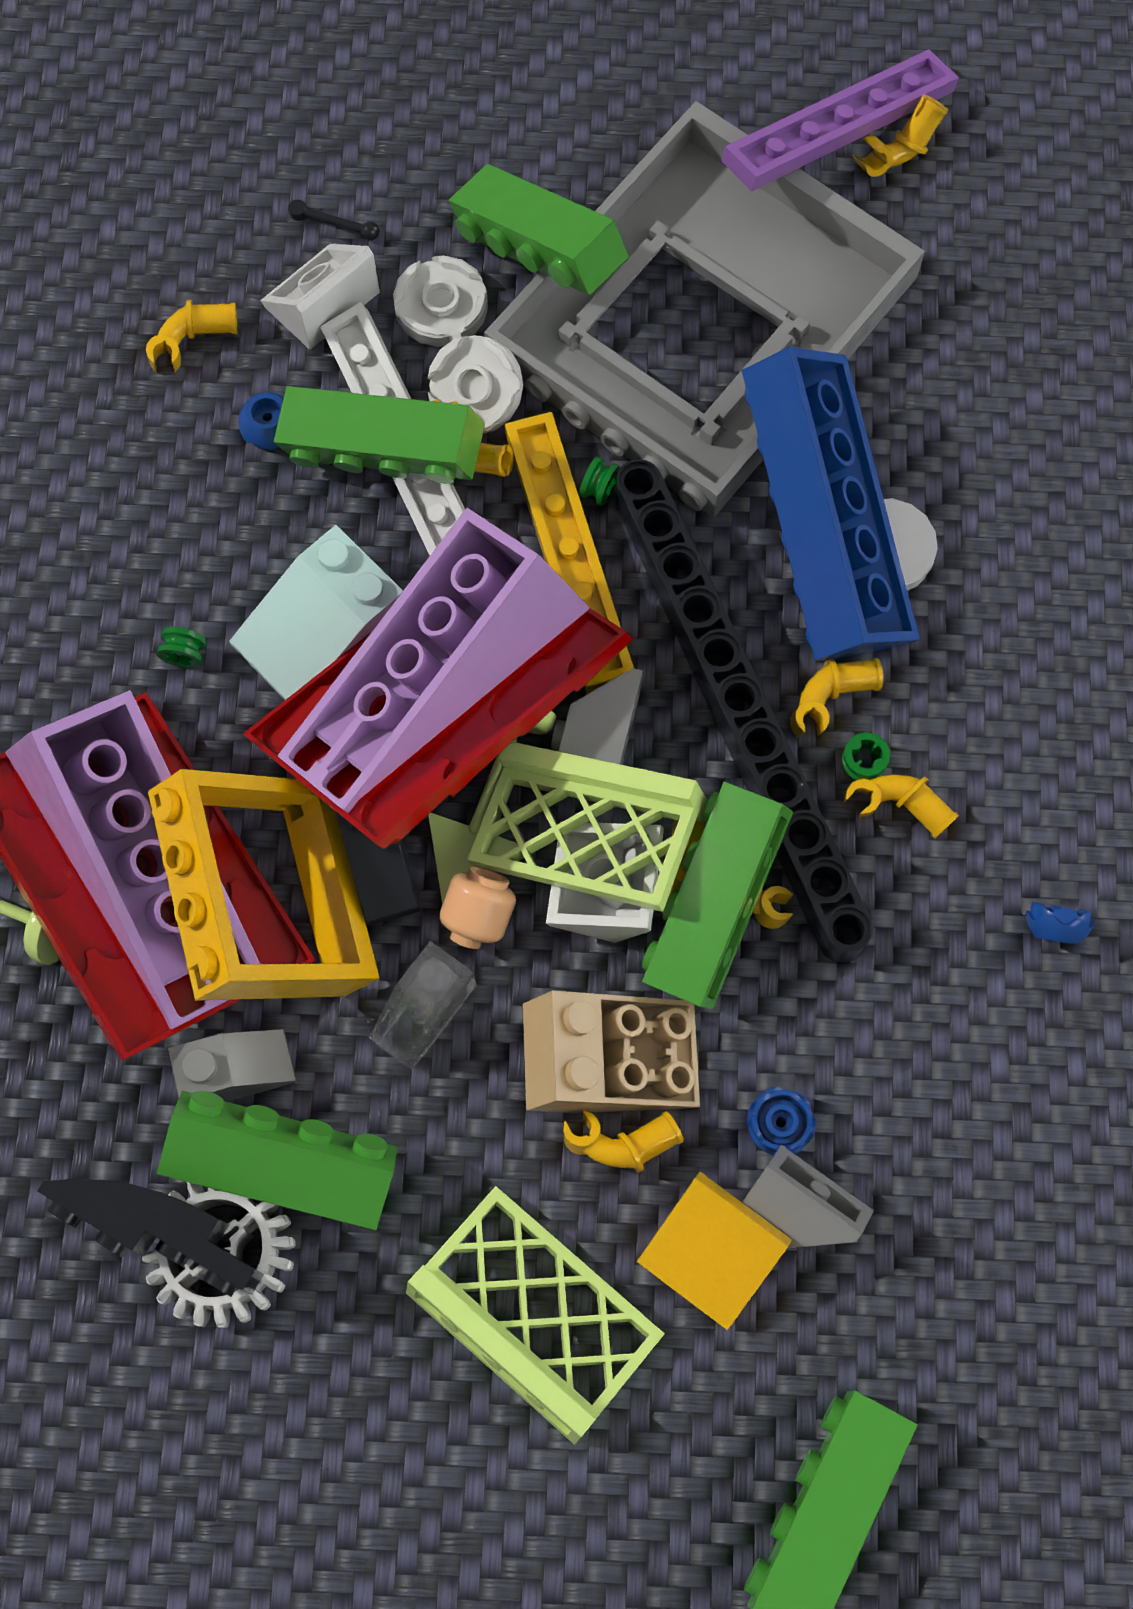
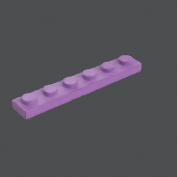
[721,49,959,191]

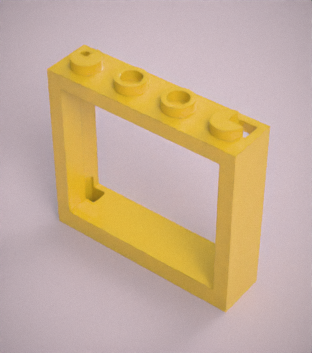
[148,769,380,1001]

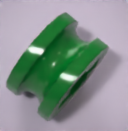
[579,456,621,507]
[156,627,207,668]
[841,732,891,782]

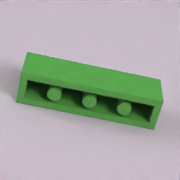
[448,163,629,296]
[274,386,485,484]
[642,782,793,1009]
[157,1090,398,1230]
[744,1390,918,1609]

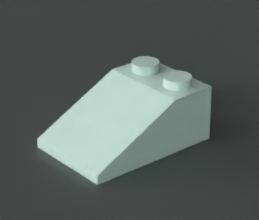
[229,525,403,700]

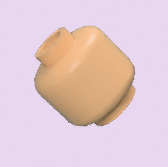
[440,866,516,949]

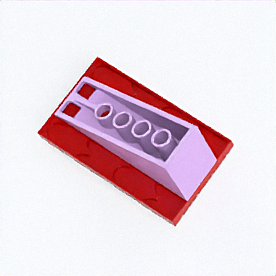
[243,508,633,849]
[0,690,316,1060]

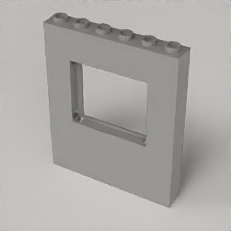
[484,101,925,518]

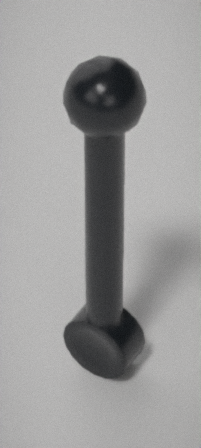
[288,199,380,241]

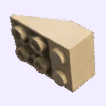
[523,990,700,1113]

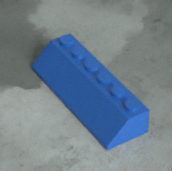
[741,347,920,661]

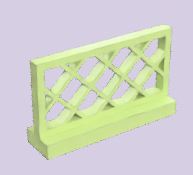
[467,742,708,912]
[406,1186,665,1445]

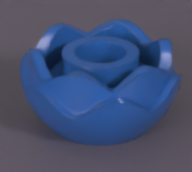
[238,392,284,450]
[1026,902,1095,944]
[747,1087,816,1155]

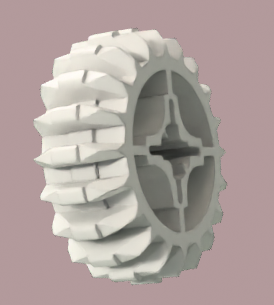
[142,1182,296,1328]

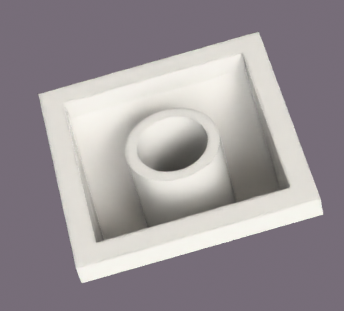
[260,244,380,350]
[546,822,664,943]

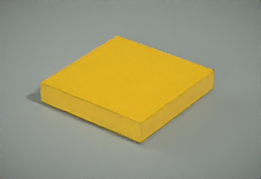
[637,1172,792,1330]

